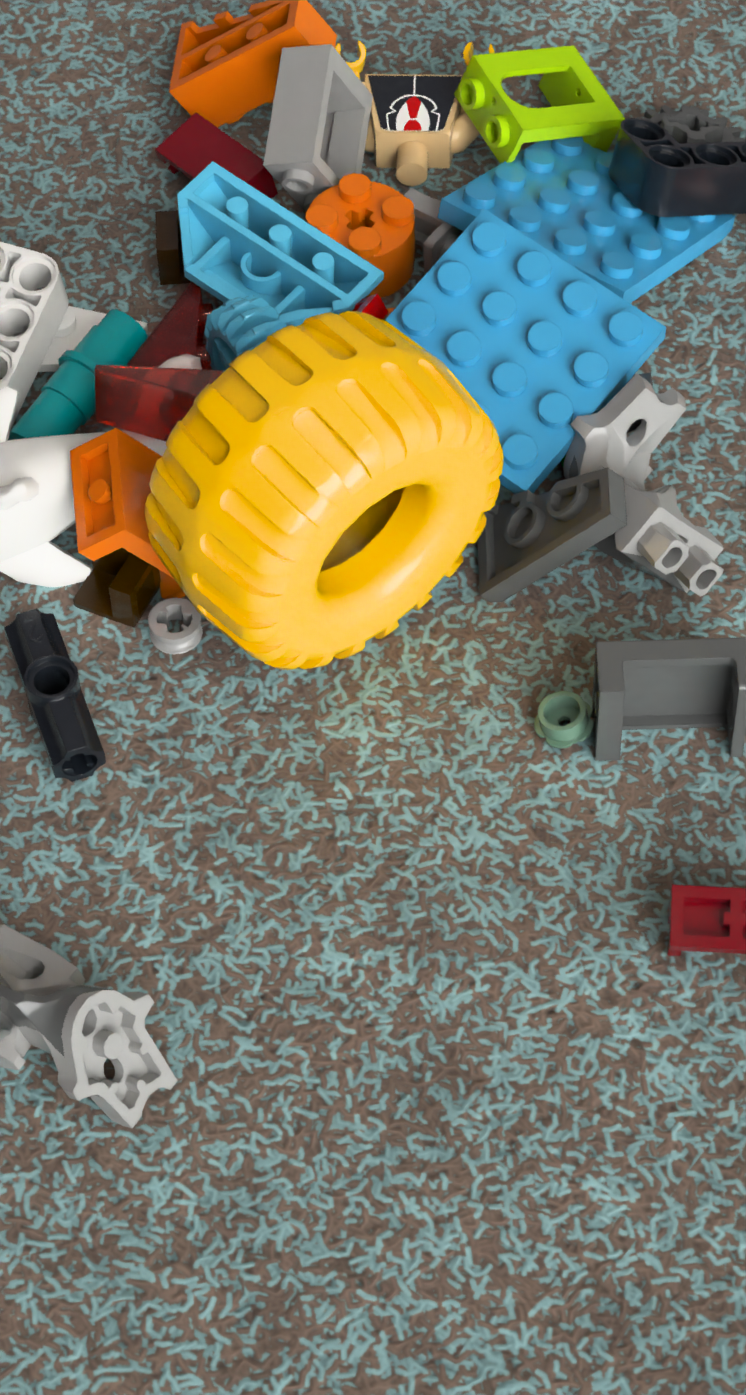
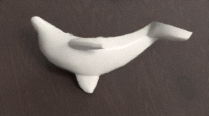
[0,353,202,587]

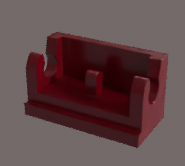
[155,112,278,199]
[667,884,746,956]

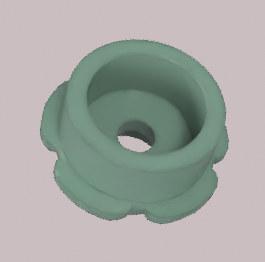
[534,691,594,749]

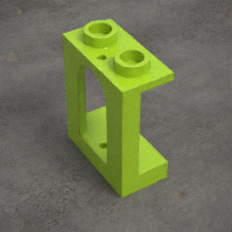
[454,45,625,164]

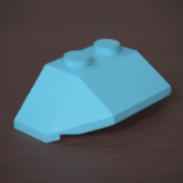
[177,161,384,327]

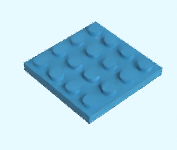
[437,136,735,303]
[385,208,666,494]

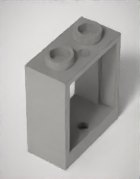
[263,44,373,212]

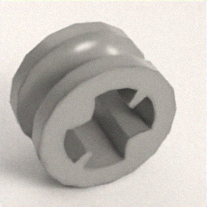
[148,597,203,655]

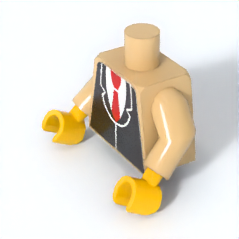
[335,41,495,186]

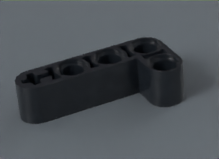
[608,118,746,217]

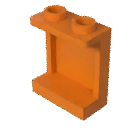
[70,427,186,599]

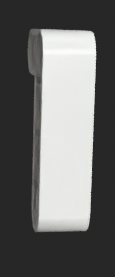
[0,242,69,428]

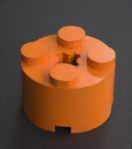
[305,173,415,298]

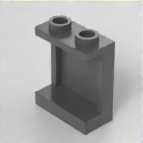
[592,637,746,761]

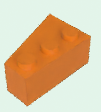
[169,0,337,127]

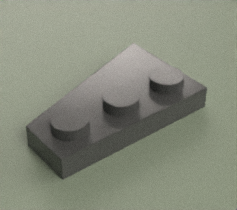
[478,467,627,602]

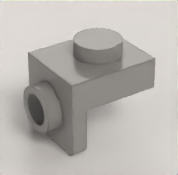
[404,188,464,275]

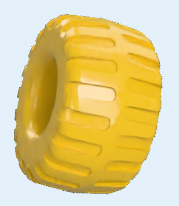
[144,311,504,670]

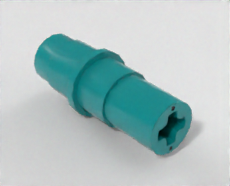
[8,309,149,440]

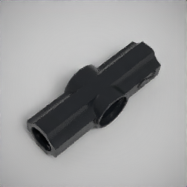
[4,609,106,782]

